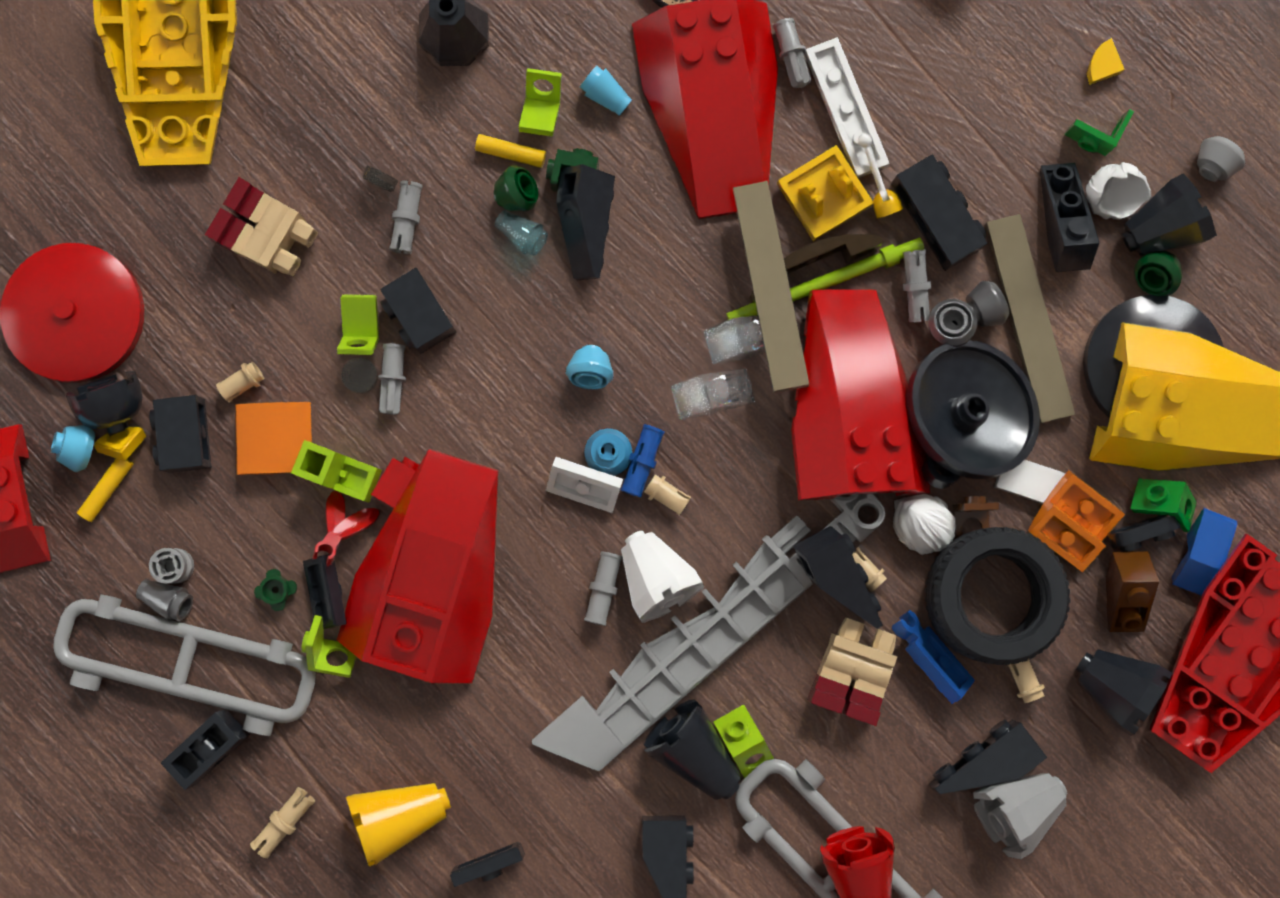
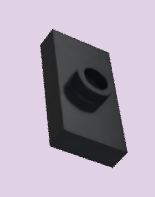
[303,554,347,629]
[450,842,525,887]

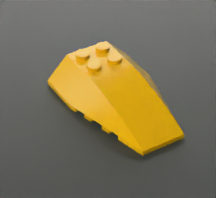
[93,0,237,166]
[1089,322,1280,471]

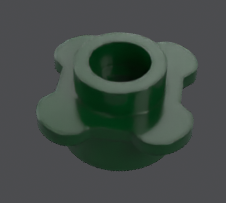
[254,569,297,611]

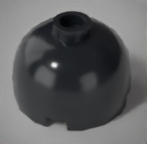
[66,371,143,434]

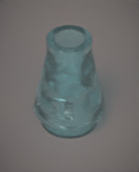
[494,210,548,256]

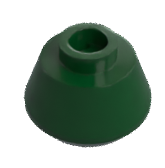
[493,165,539,211]
[1134,251,1182,296]

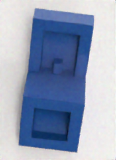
[1172,508,1237,596]

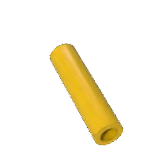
[475,134,546,168]
[77,458,134,522]

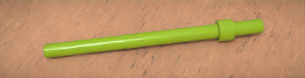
[726,237,925,326]

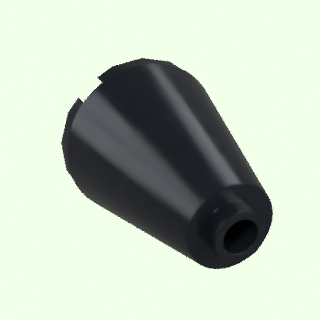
[644,699,740,800]

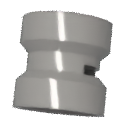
[149,548,194,584]

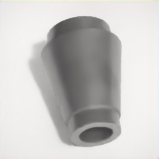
[136,579,193,621]

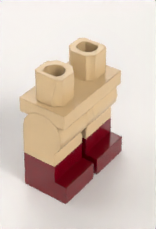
[205,177,318,276]
[807,617,897,726]

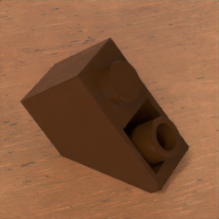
[1106,551,1159,632]

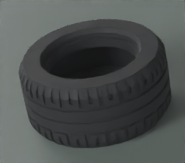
[925,527,1071,665]

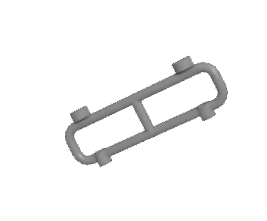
[53,594,316,736]
[735,759,943,898]

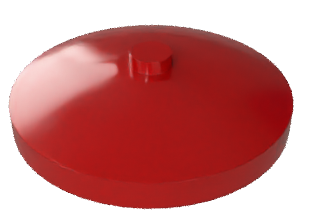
[0,243,145,383]

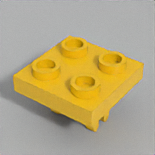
[777,145,874,242]

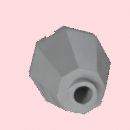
[973,773,1067,859]

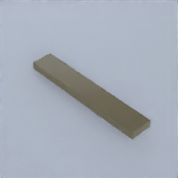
[733,181,809,393]
[984,214,1075,424]

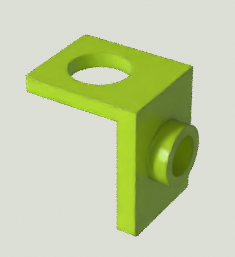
[519,68,562,137]
[337,295,379,355]
[301,615,356,678]
[713,705,774,778]

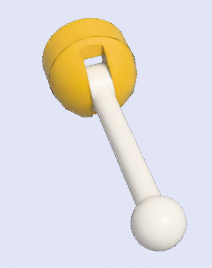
[858,133,903,218]

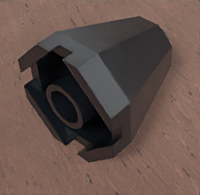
[419,0,489,66]
[1121,173,1217,256]
[1075,649,1173,736]

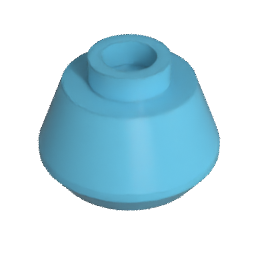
[566,345,614,389]
[51,425,95,472]

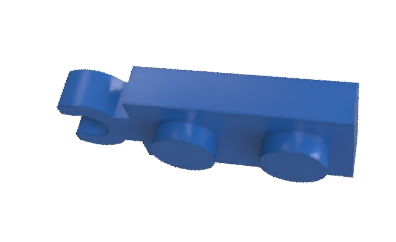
[891,610,975,704]

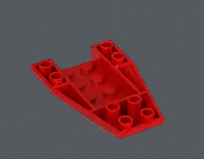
[337,449,499,683]
[1149,534,1280,773]

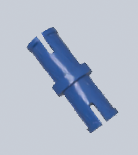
[620,424,665,498]

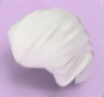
[1086,162,1151,219]
[893,494,956,555]

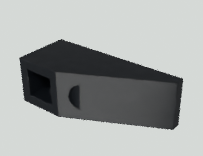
[1040,163,1099,272]
[556,164,615,280]
[793,526,883,629]
[929,719,1047,794]
[642,815,694,898]

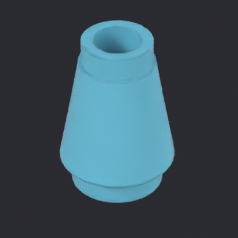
[580,66,632,116]

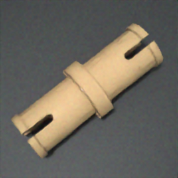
[250,787,315,859]

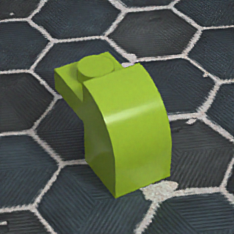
[291,440,382,503]

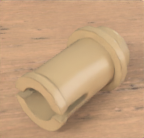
[216,362,264,403]
[644,475,691,515]
[852,547,887,592]
[1008,659,1045,703]

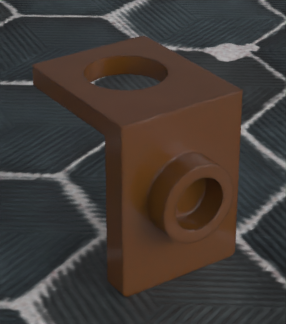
[953,496,999,539]

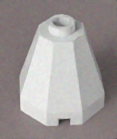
[621,531,704,623]

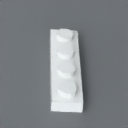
[804,37,890,178]

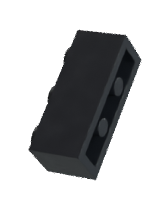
[891,154,987,271]

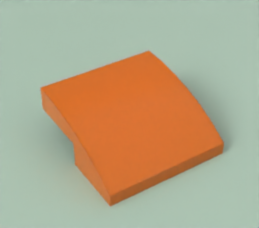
[235,402,312,475]
[1028,470,1125,572]

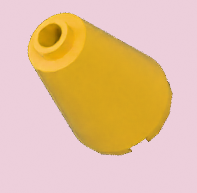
[346,783,451,867]

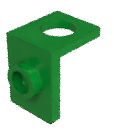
[1065,109,1134,156]
[1131,479,1196,532]

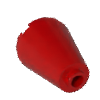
[820,826,895,898]

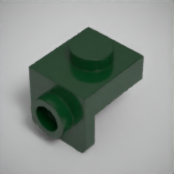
[546,148,599,192]

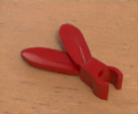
[313,491,379,566]

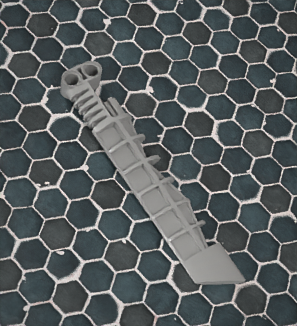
[532,494,885,771]

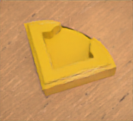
[1087,38,1125,85]
[94,427,146,461]

